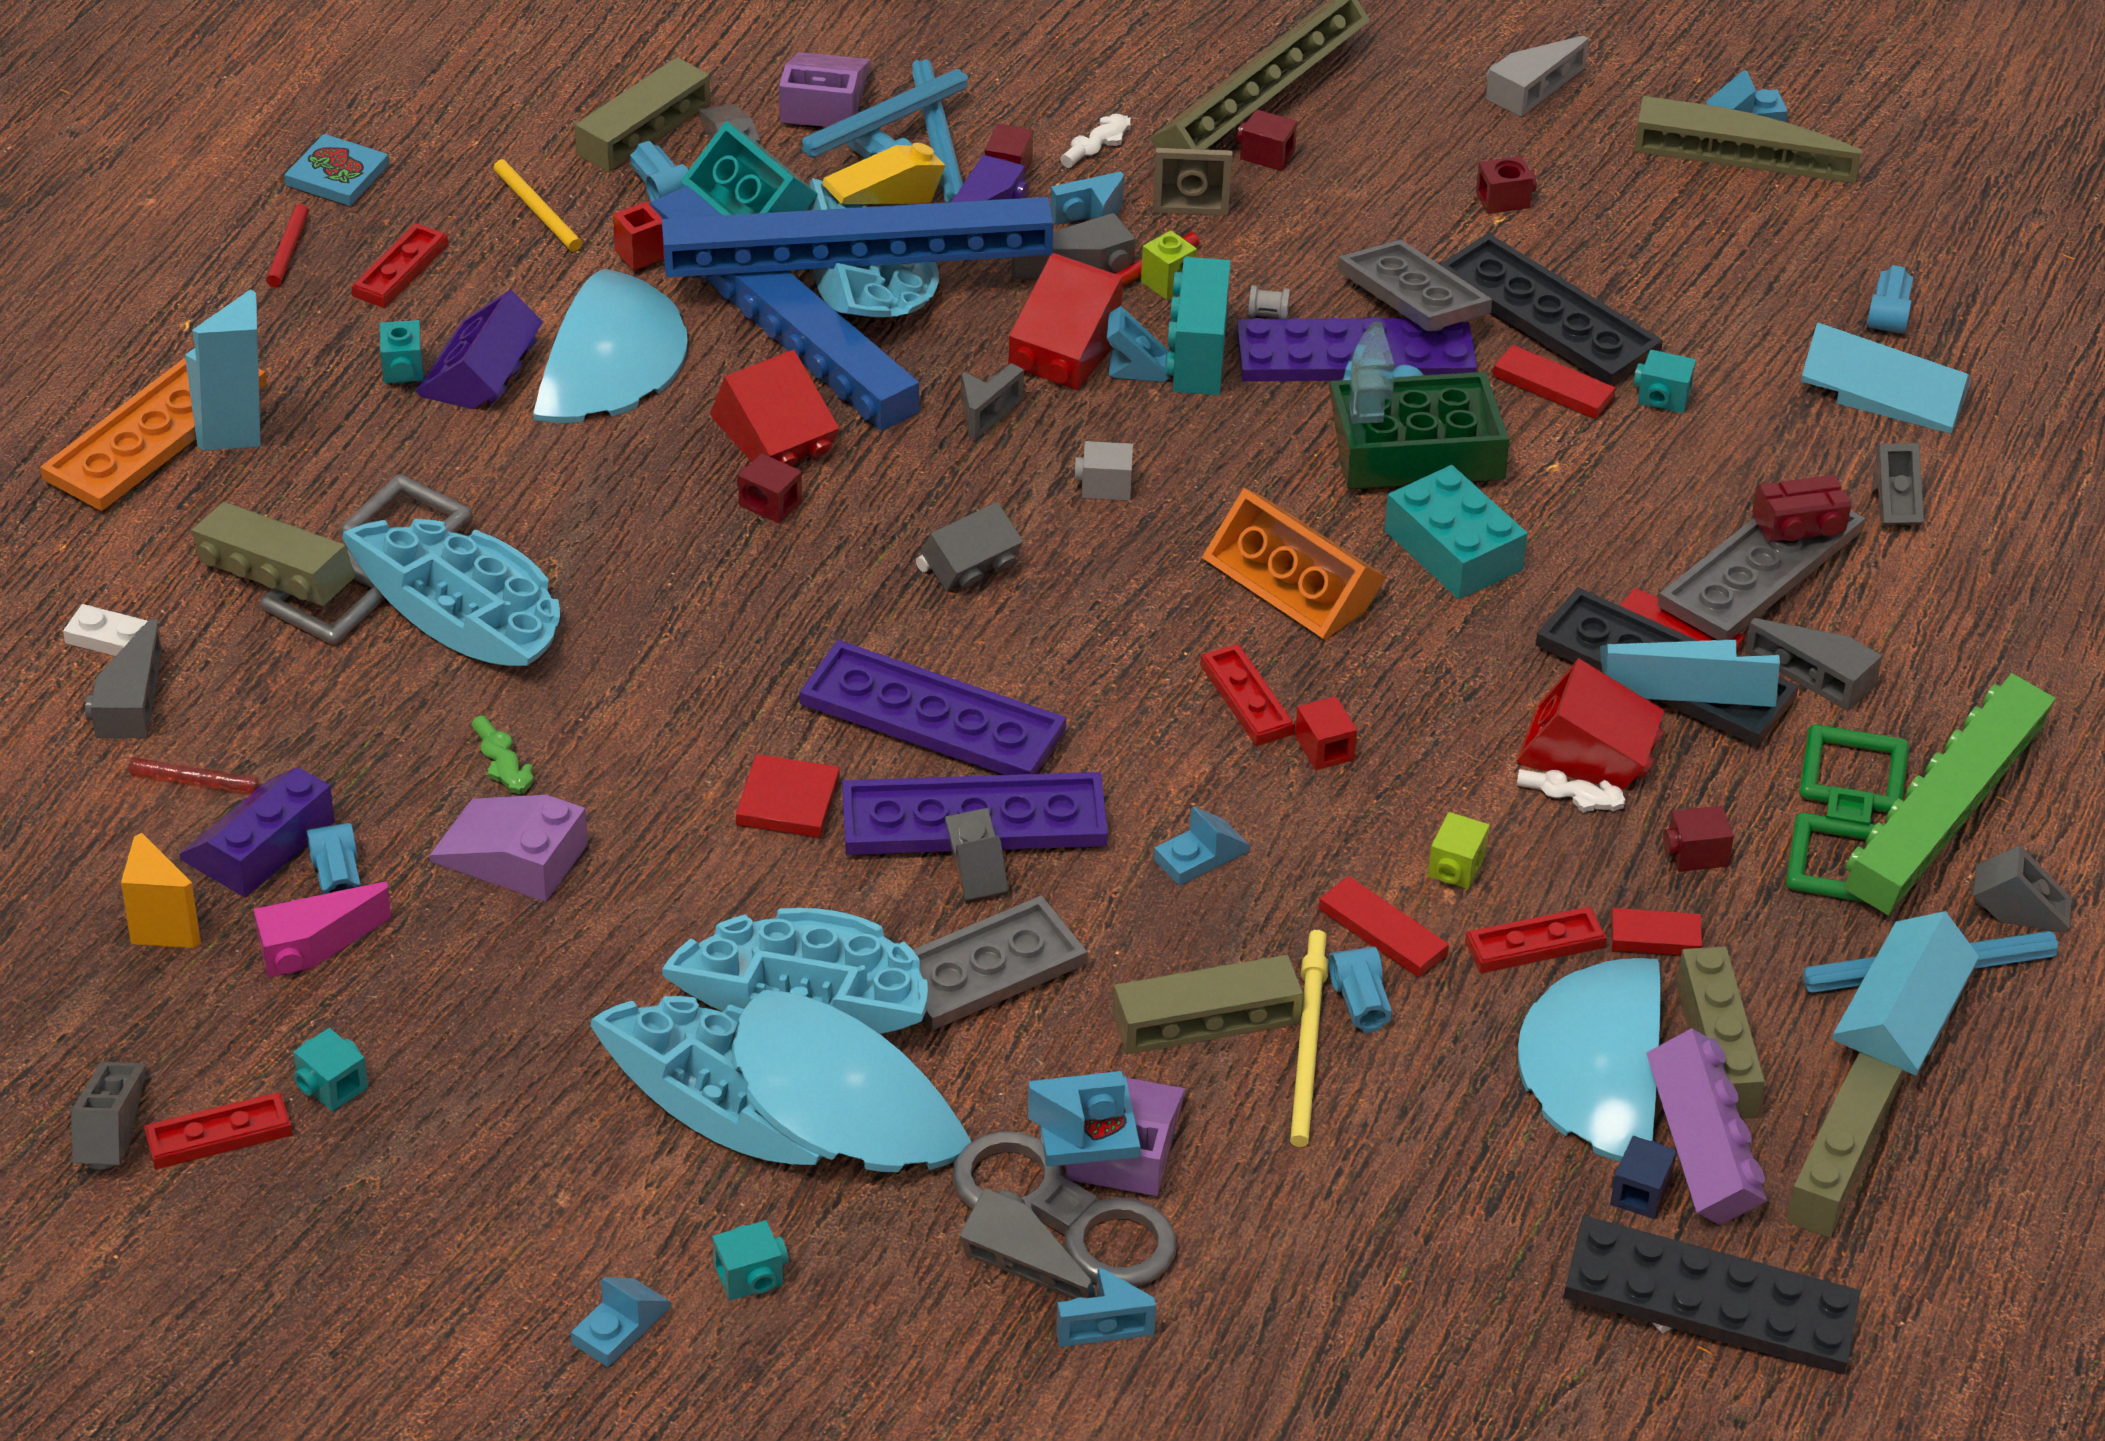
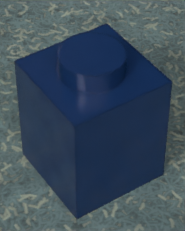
[1610,1136,1677,1219]

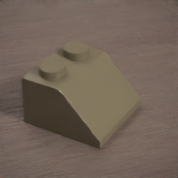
[1153,148,1232,215]

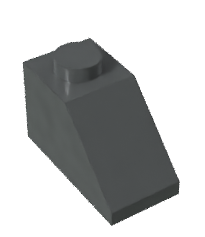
[1973,845,2072,932]

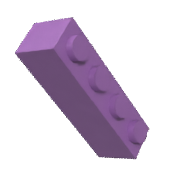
[1646,1028,1767,1225]

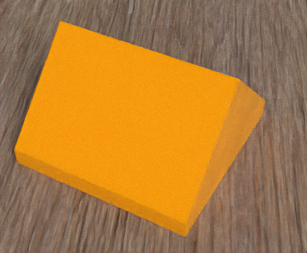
[121,833,201,948]

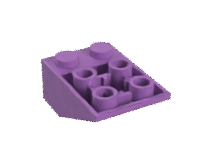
[779,52,871,127]
[1066,1072,1185,1196]

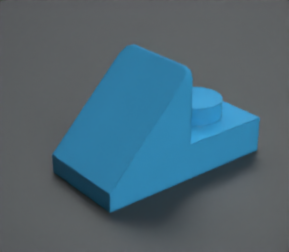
[1706,70,1788,122]
[1050,171,1124,225]
[1107,306,1170,382]
[1154,807,1250,886]
[1027,1071,1125,1148]
[1056,1268,1156,1347]
[571,1277,671,1367]

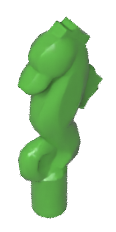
[471,715,534,795]

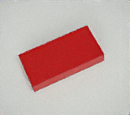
[1611,908,1702,955]

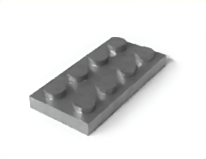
[1338,239,1492,331]
[913,895,1088,1031]

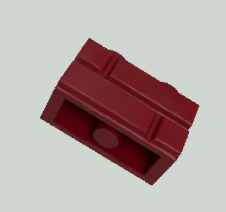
[1752,475,1851,543]

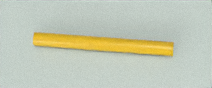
[493,159,582,252]

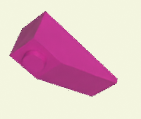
[254,881,391,977]

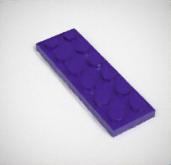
[1236,317,1477,382]
[799,640,1067,775]
[842,772,1108,855]

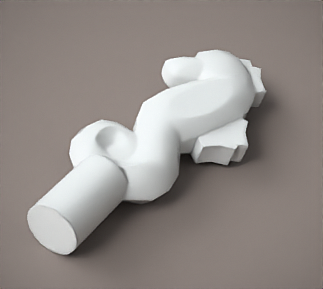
[1060,114,1131,168]
[1517,769,1626,813]

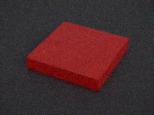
[736,754,840,838]

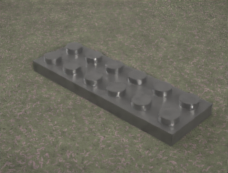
[1657,510,1866,640]

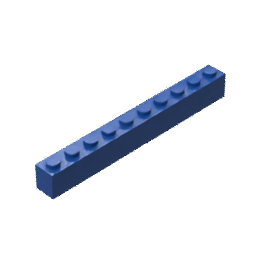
[650,185,919,431]
[662,197,1053,277]

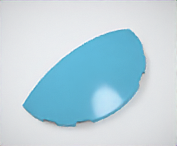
[808,178,939,317]
[533,269,688,423]
[342,519,560,666]
[662,908,928,1034]
[1518,958,1660,1162]
[732,990,971,1173]
[590,996,823,1165]

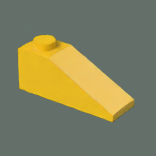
[822,143,945,204]

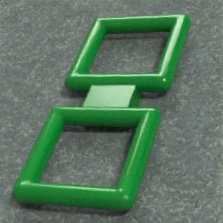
[1786,724,1909,903]

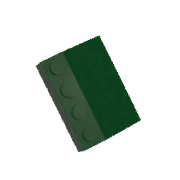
[1329,372,1509,489]

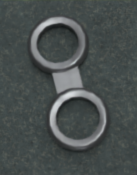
[952,1131,1176,1287]

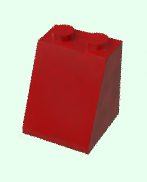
[1008,253,1123,390]
[710,349,839,467]
[1516,658,1665,790]

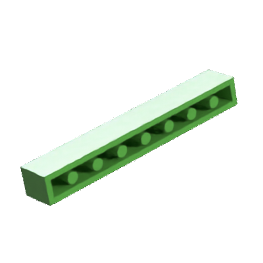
[1843,673,2056,916]

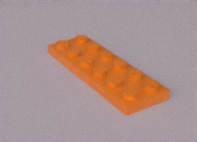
[40,358,267,511]

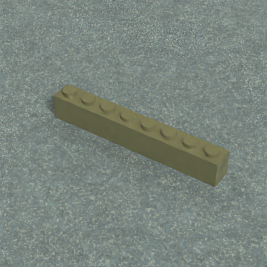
[1150,0,1370,150]

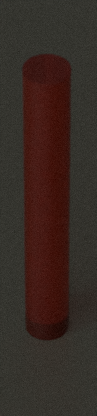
[129,757,259,794]

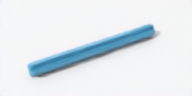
[912,59,963,203]
[801,69,968,158]
[1802,931,2059,993]

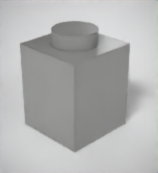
[1075,441,1133,500]

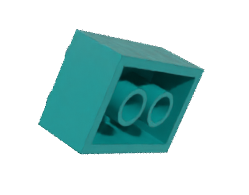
[681,121,818,215]
[1166,257,1231,395]
[1384,465,1528,600]

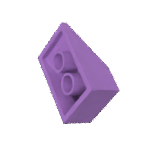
[429,795,588,902]

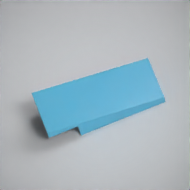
[185,289,261,451]
[1801,322,1971,434]
[1600,640,1780,707]
[1831,911,1979,1076]

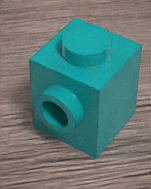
[380,320,423,383]
[1633,349,1696,413]
[293,1028,368,1112]
[712,1220,788,1301]

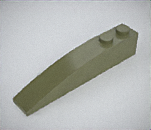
[1634,96,1862,183]
[1787,1052,1906,1238]

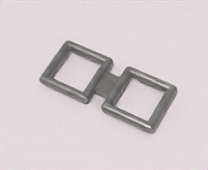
[260,475,472,644]

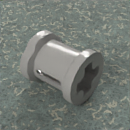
[1248,285,1290,319]

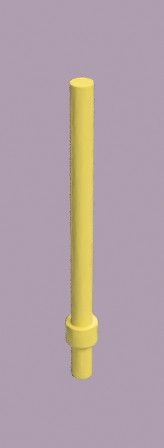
[1290,930,1329,1147]

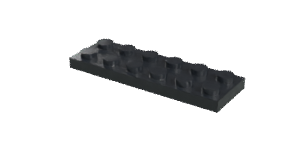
[1439,233,1663,386]
[1536,587,1799,746]
[1563,1215,1861,1375]

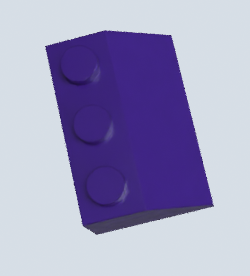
[416,289,543,409]
[179,767,335,898]

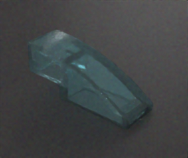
[1349,322,1395,424]

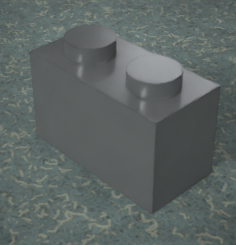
[920,502,1024,592]

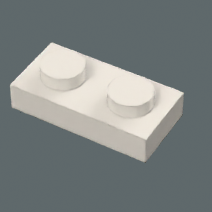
[63,604,147,656]

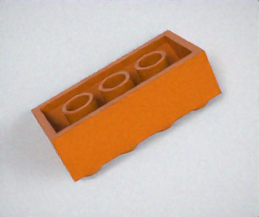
[1201,488,1386,640]

